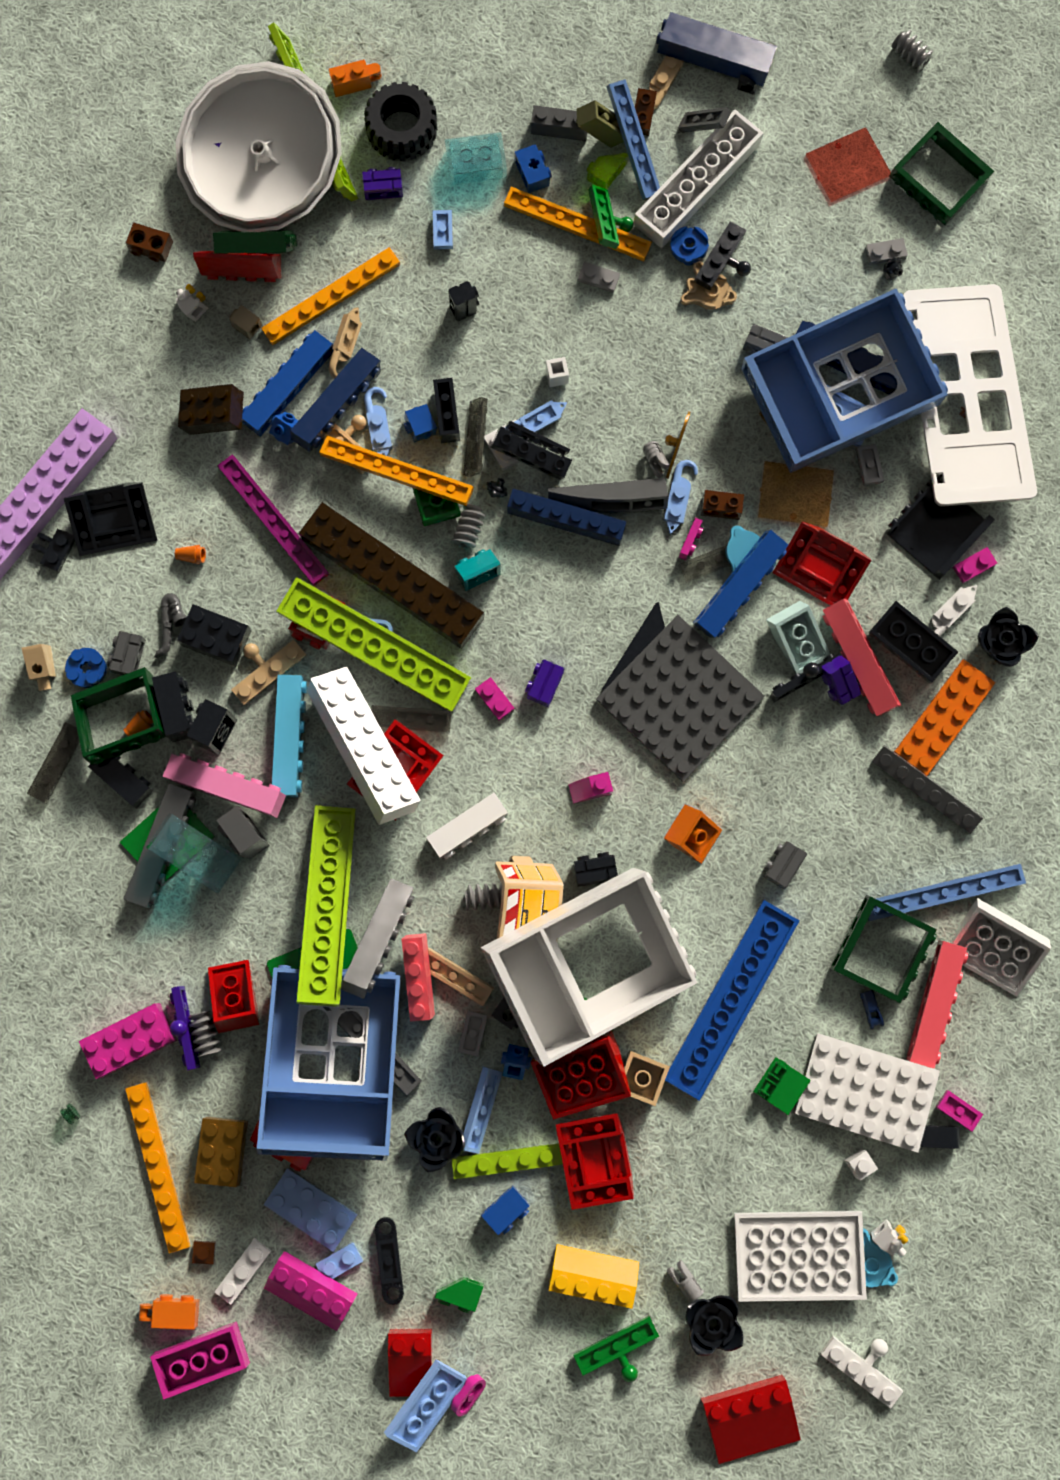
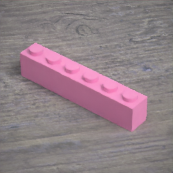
[163,753,286,818]

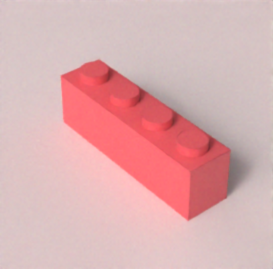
[401,933,435,1022]

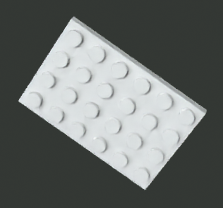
[795,1033,940,1153]
[734,1211,867,1302]

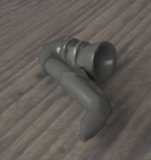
[154,593,187,658]

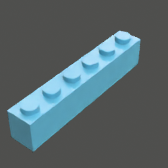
[272,675,307,798]

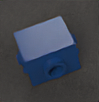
[404,404,437,443]

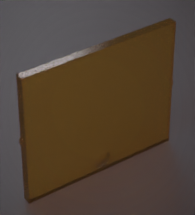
[758,461,834,527]

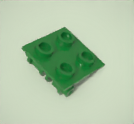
[753,1057,811,1115]

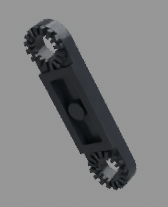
[375,1217,404,1305]

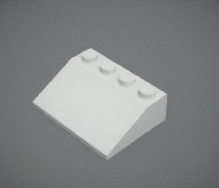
[951,898,1051,997]

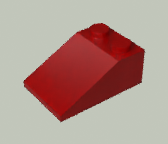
[208,959,260,1033]
[388,1329,432,1397]

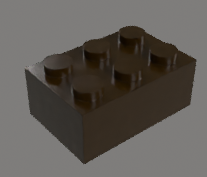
[178,384,244,435]

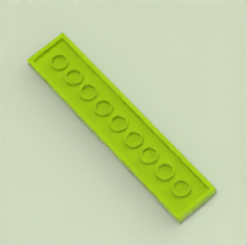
[268,22,359,202]
[276,577,471,712]
[297,805,356,1007]

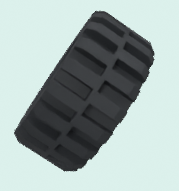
[364,82,438,161]

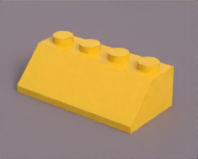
[548,1244,639,1309]

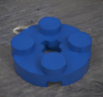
[670,226,709,266]
[65,648,107,688]

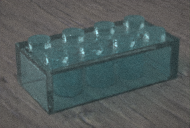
[146,813,241,894]

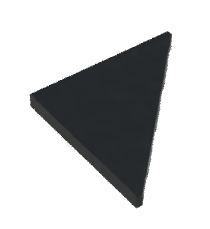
[602,602,665,692]

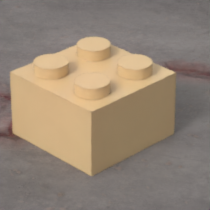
[624,1051,670,1106]

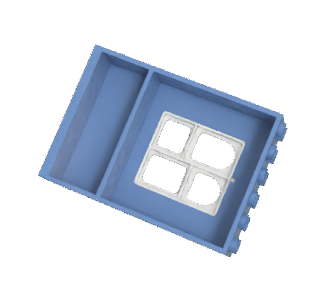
[741,288,948,473]
[257,965,400,1161]

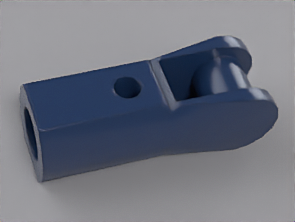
[860,990,884,1029]

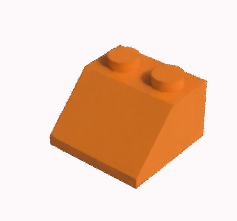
[664,805,722,864]

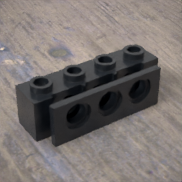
[490,421,572,480]

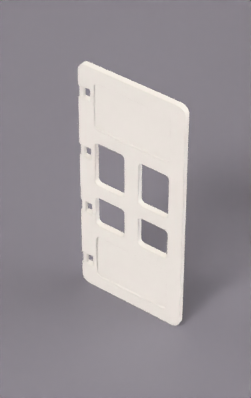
[903,284,1037,506]

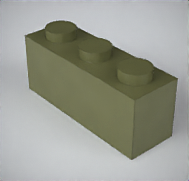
[576,100,624,148]

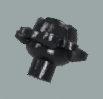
[883,257,903,280]
[486,478,508,499]

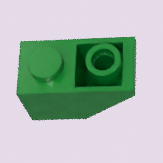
[435,1277,484,1313]

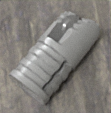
[643,441,670,478]
[667,1260,704,1303]

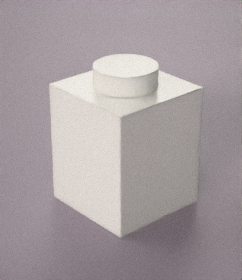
[546,357,569,387]
[844,1149,878,1181]

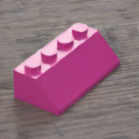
[264,1251,358,1331]

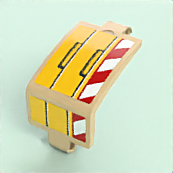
[495,856,563,941]

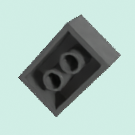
[216,806,270,860]

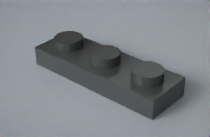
[678,107,731,133]

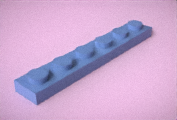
[606,79,660,200]

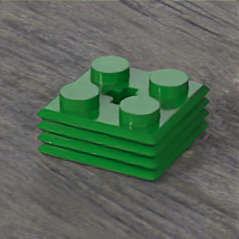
[413,477,461,526]

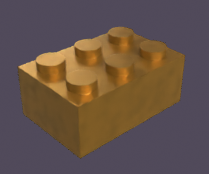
[194,1117,248,1187]

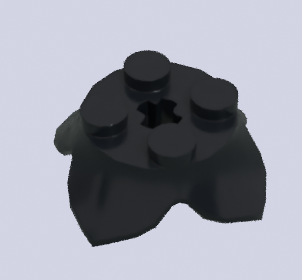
[977,607,1039,667]
[404,1107,465,1172]
[685,1295,743,1356]

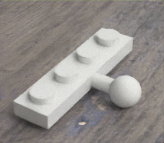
[821,1336,903,1409]

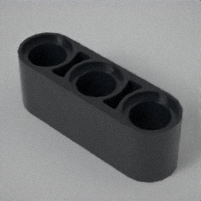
[920,1125,960,1149]

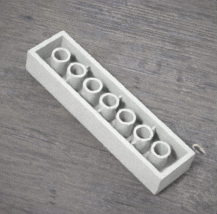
[633,110,763,249]
[307,667,420,825]

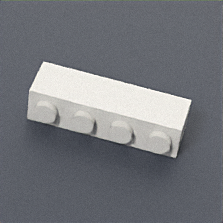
[426,793,508,860]

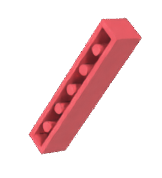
[823,599,901,716]
[906,940,968,1068]

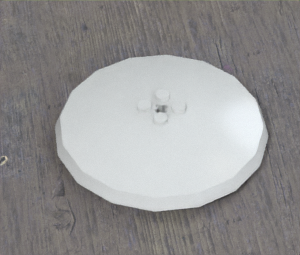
[175,61,342,232]

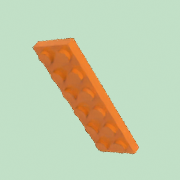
[894,659,996,775]

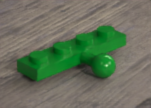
[588,184,634,249]
[573,1315,659,1383]

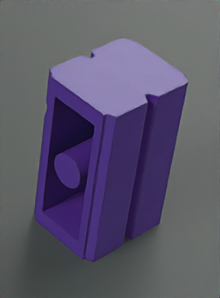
[362,167,403,200]
[822,656,861,705]
[525,659,565,708]

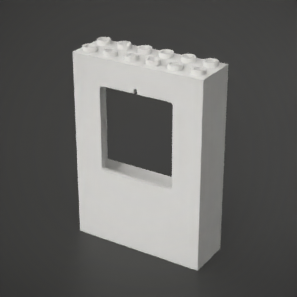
[481,868,697,1067]

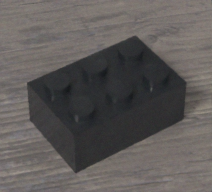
[177,604,251,667]
[152,671,195,742]
[186,699,237,756]

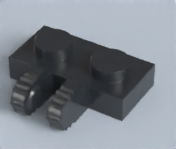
[31,528,75,573]

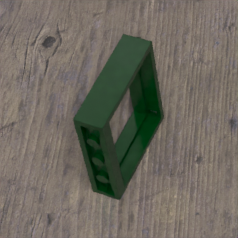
[889,122,994,226]
[213,230,298,254]
[70,667,166,765]
[830,895,937,1003]

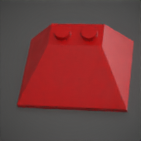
[772,521,872,606]
[346,719,444,821]
[556,1113,634,1210]

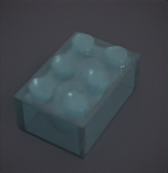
[445,132,507,186]

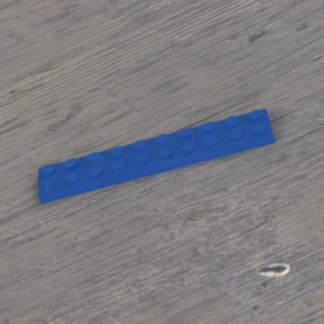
[665,900,800,1101]

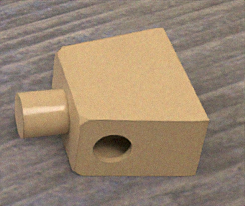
[21,644,56,691]

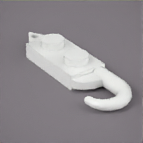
[931,585,977,636]

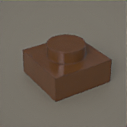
[192,1240,216,1265]

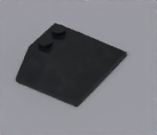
[63,482,158,556]

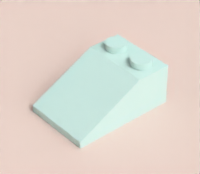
[766,601,830,674]

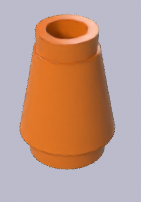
[175,545,206,565]
[123,709,153,736]

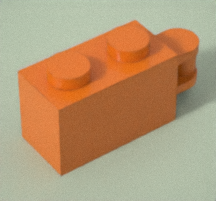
[328,59,382,97]
[139,1294,200,1330]

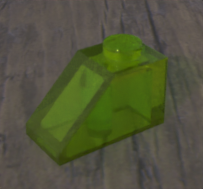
[586,153,628,189]

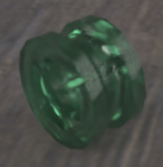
[60,1103,80,1125]

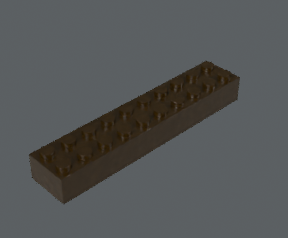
[299,502,484,649]

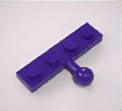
[169,986,201,1070]

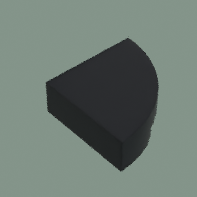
[737,74,757,95]

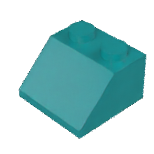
[455,549,501,591]

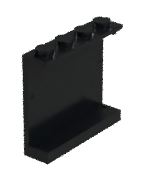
[886,474,995,580]

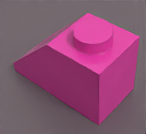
[568,772,613,804]

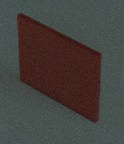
[806,127,891,202]

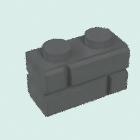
[743,324,788,355]
[107,631,146,675]
[763,841,807,889]

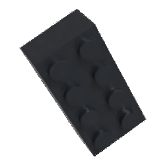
[868,601,958,684]

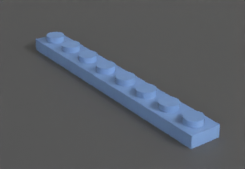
[868,864,1026,922]

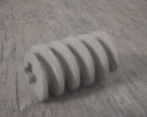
[891,30,933,72]
[452,504,486,548]
[465,883,502,911]
[188,1011,221,1057]

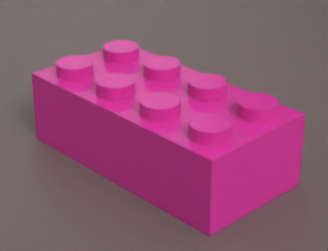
[79,1003,177,1079]
[150,1321,250,1400]

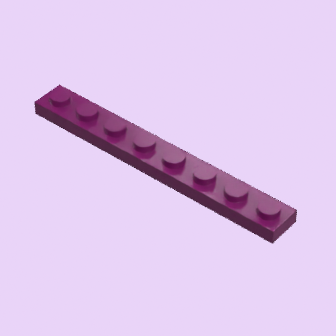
[217,454,330,586]

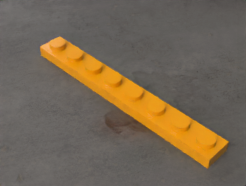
[504,186,652,262]
[261,247,400,346]
[319,436,474,506]
[125,1082,191,1254]

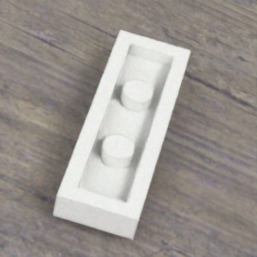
[215,1238,271,1305]

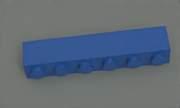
[242,330,333,437]
[693,530,788,638]

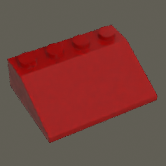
[193,251,281,282]
[531,1030,631,1120]
[701,1375,801,1464]

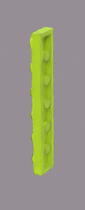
[452,1143,563,1179]

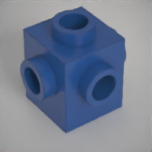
[269,412,298,445]
[501,1044,532,1080]

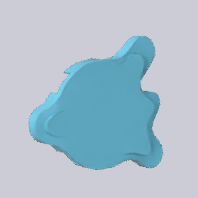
[725,525,776,572]
[863,1228,898,1288]

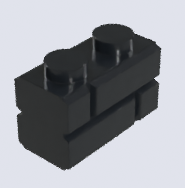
[448,281,479,321]
[573,852,618,887]

